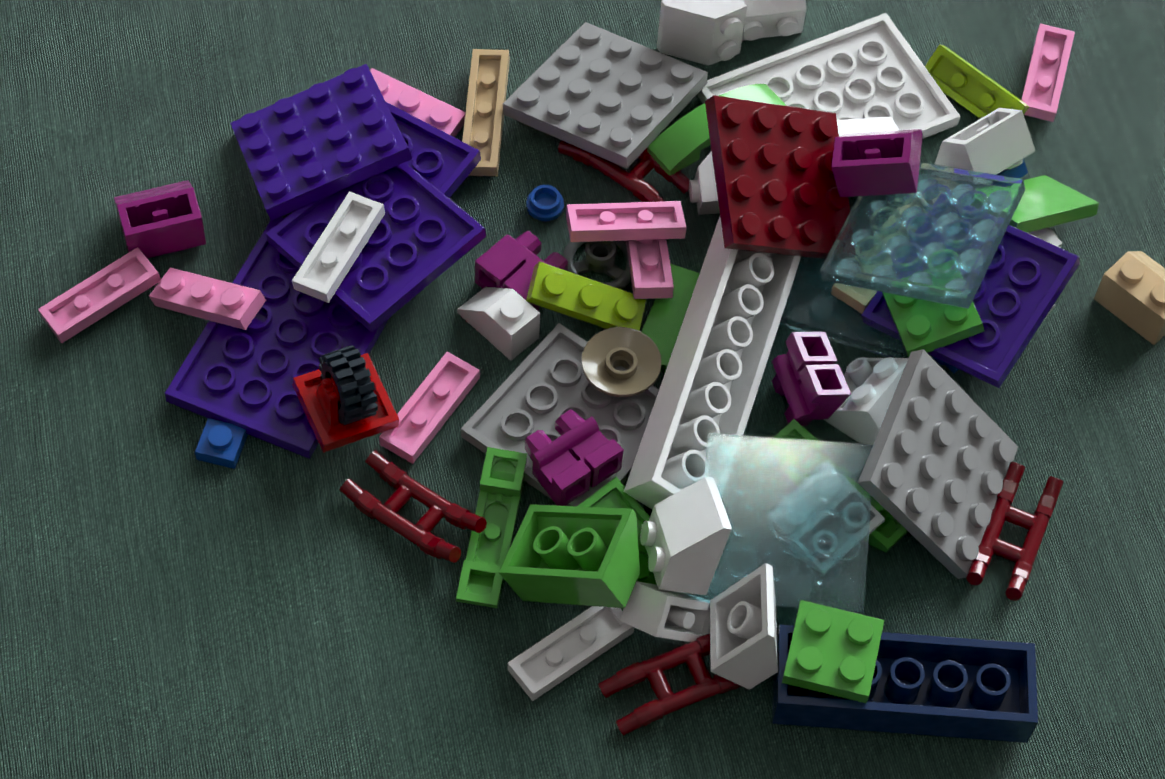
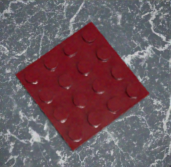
[705,95,857,261]

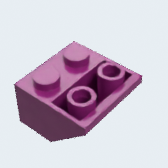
[831,129,923,197]
[114,180,206,258]

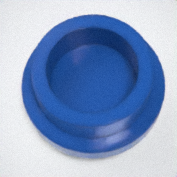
[526,185,564,221]

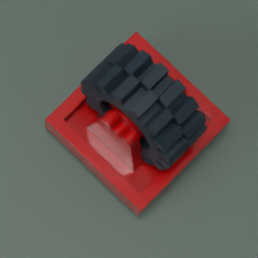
[292,345,399,453]

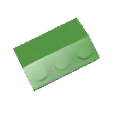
[499,504,640,608]

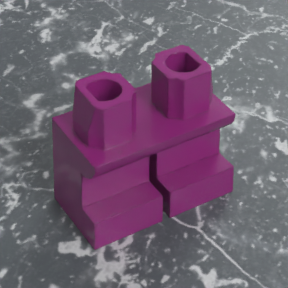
[475,231,568,311]
[771,332,851,426]
[525,409,624,506]

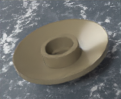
[582,327,661,397]

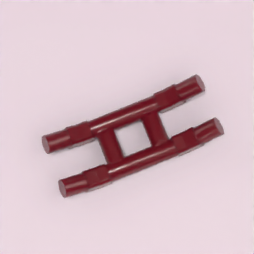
[558,141,690,202]
[339,450,487,562]
[966,462,1064,601]
[598,634,741,736]

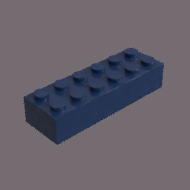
[772,624,1038,743]

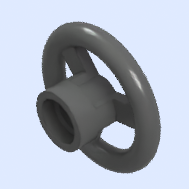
[562,241,631,289]

